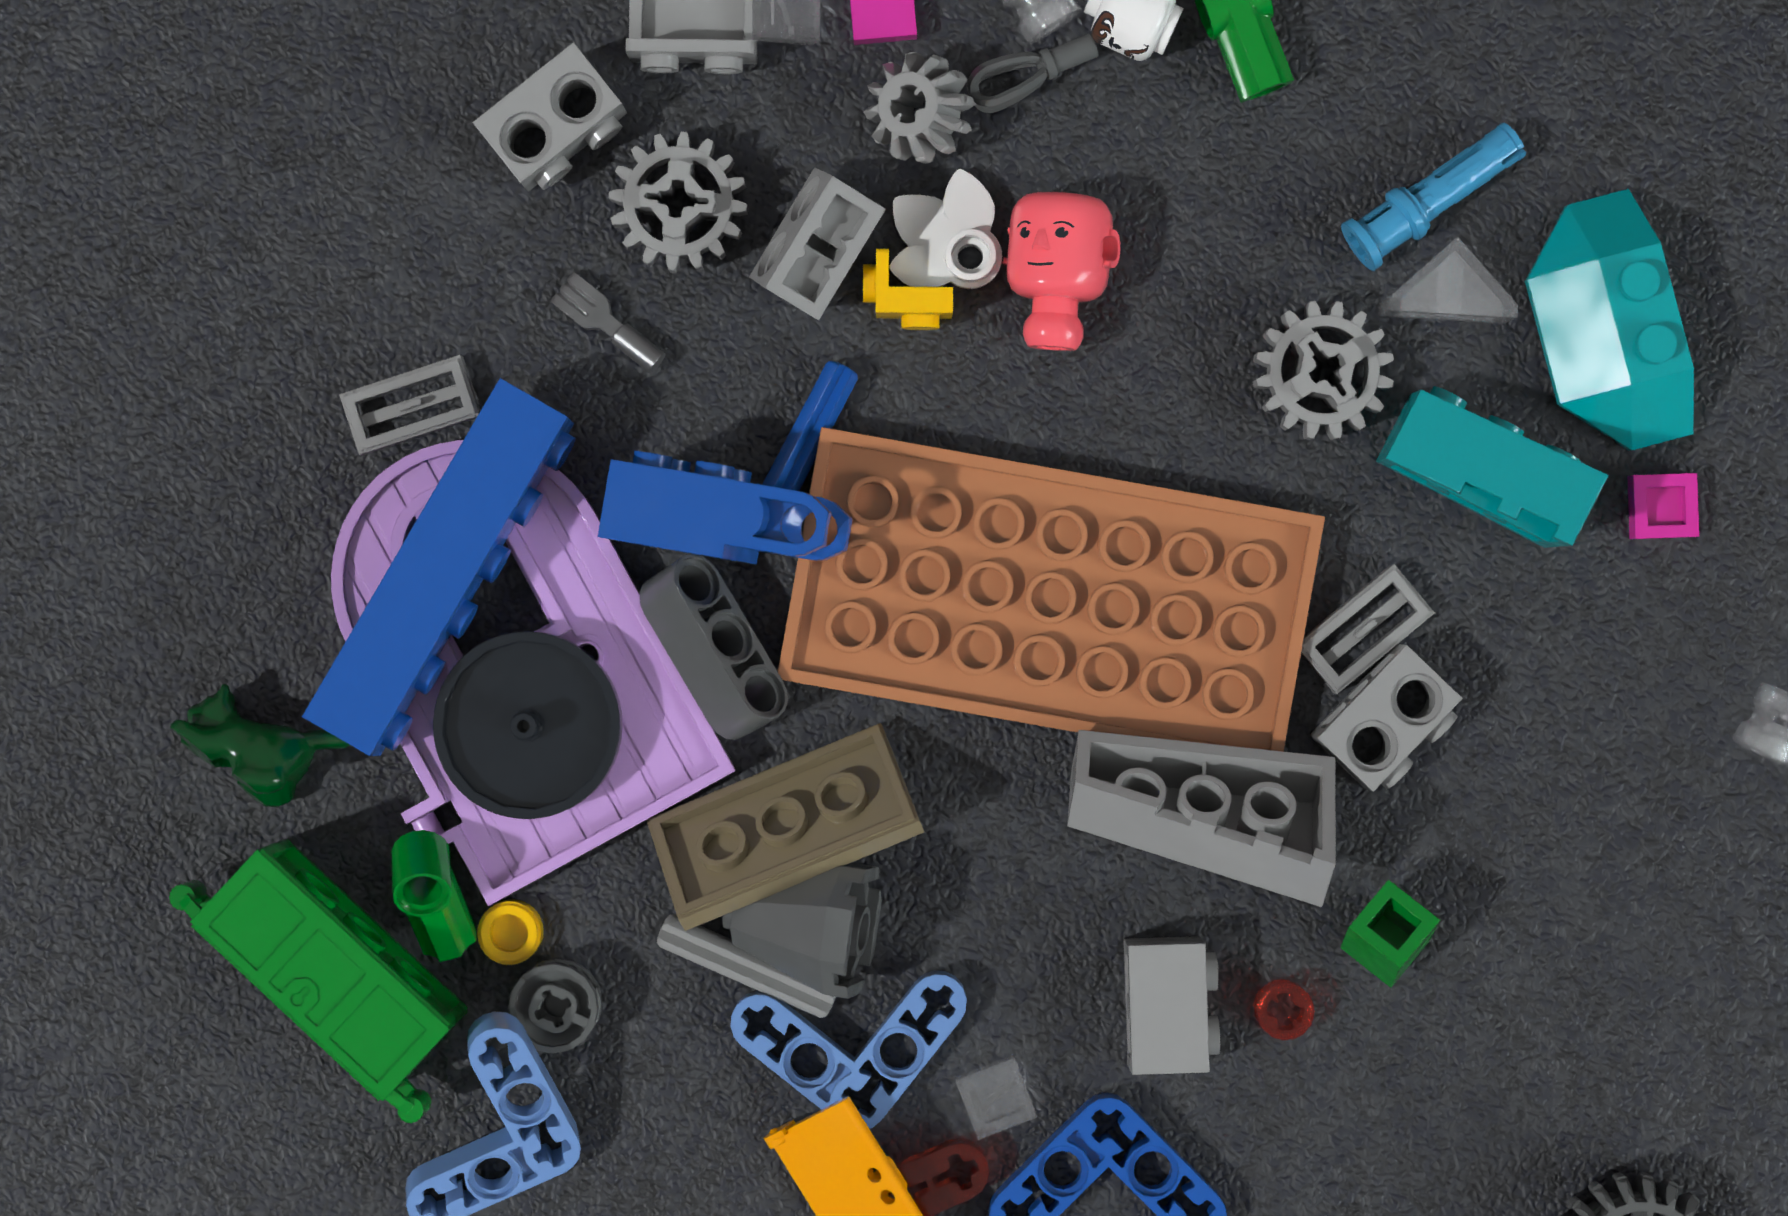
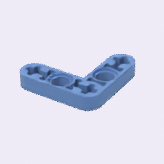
[730,970,967,1129]
[405,1012,581,1216]

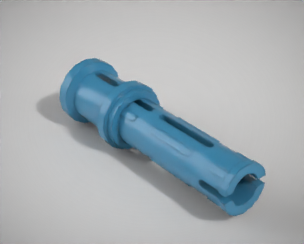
[1341,123,1526,271]

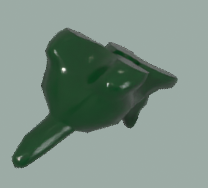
[170,684,350,807]

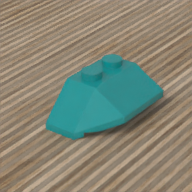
[1525,189,1694,451]

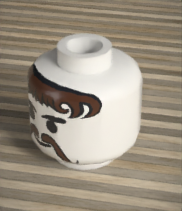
[1084,0,1184,61]

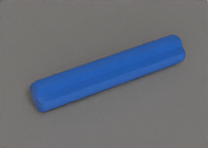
[762,361,858,491]

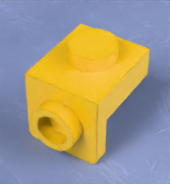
[863,249,953,330]

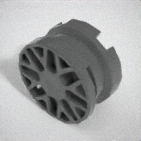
[508,958,603,1054]

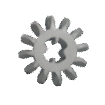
[863,52,976,164]

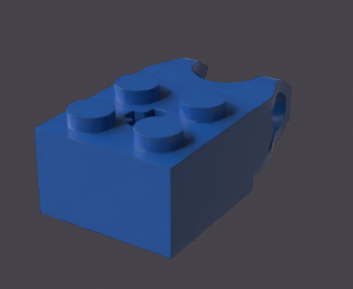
[598,451,853,565]

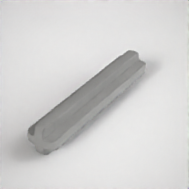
[657,914,836,1018]

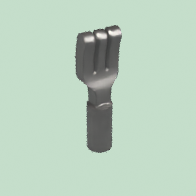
[550,271,666,373]

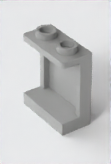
[626,0,758,74]

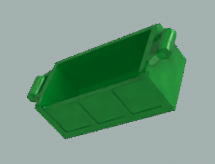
[169,839,469,1123]

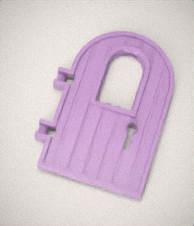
[331,440,736,906]

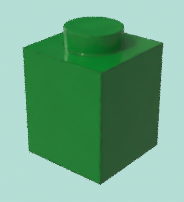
[1340,880,1440,988]

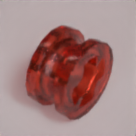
[1253,979,1314,1040]

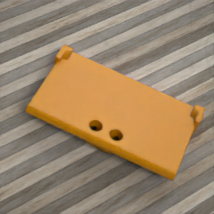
[763,1096,923,1216]

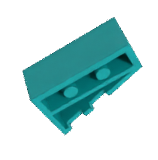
[1376,386,1609,548]

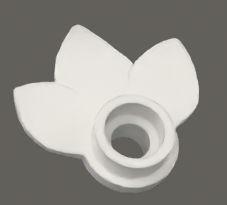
[889,169,1002,289]

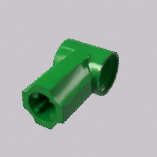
[1194,0,1294,103]
[392,830,477,962]

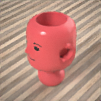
[1003,192,1120,351]

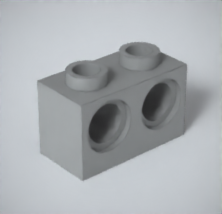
[472,42,627,192]
[749,167,886,320]
[1309,644,1463,792]

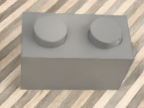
[1124,936,1220,1075]

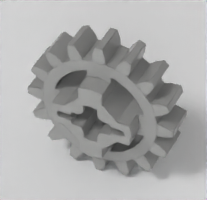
[608,131,749,274]
[1253,301,1394,440]

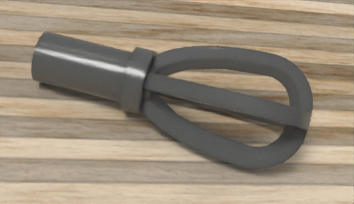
[966,33,1098,113]

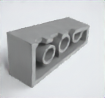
[1067,730,1336,907]

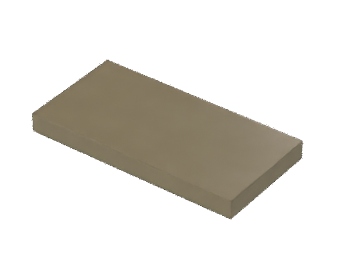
[646,723,925,931]

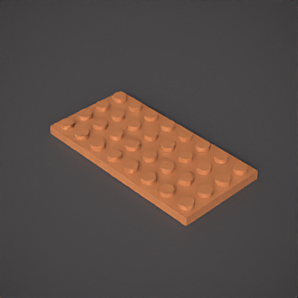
[778,427,1325,752]

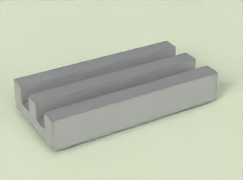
[339,355,481,456]
[1301,564,1435,694]

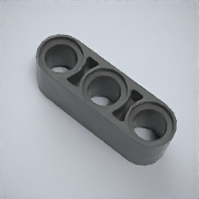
[639,554,788,740]

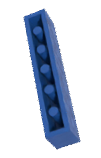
[302,378,576,756]

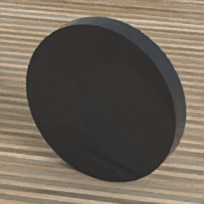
[433,632,623,819]

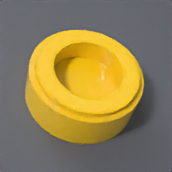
[477,899,544,965]

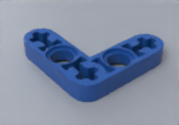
[988,1092,1227,1216]

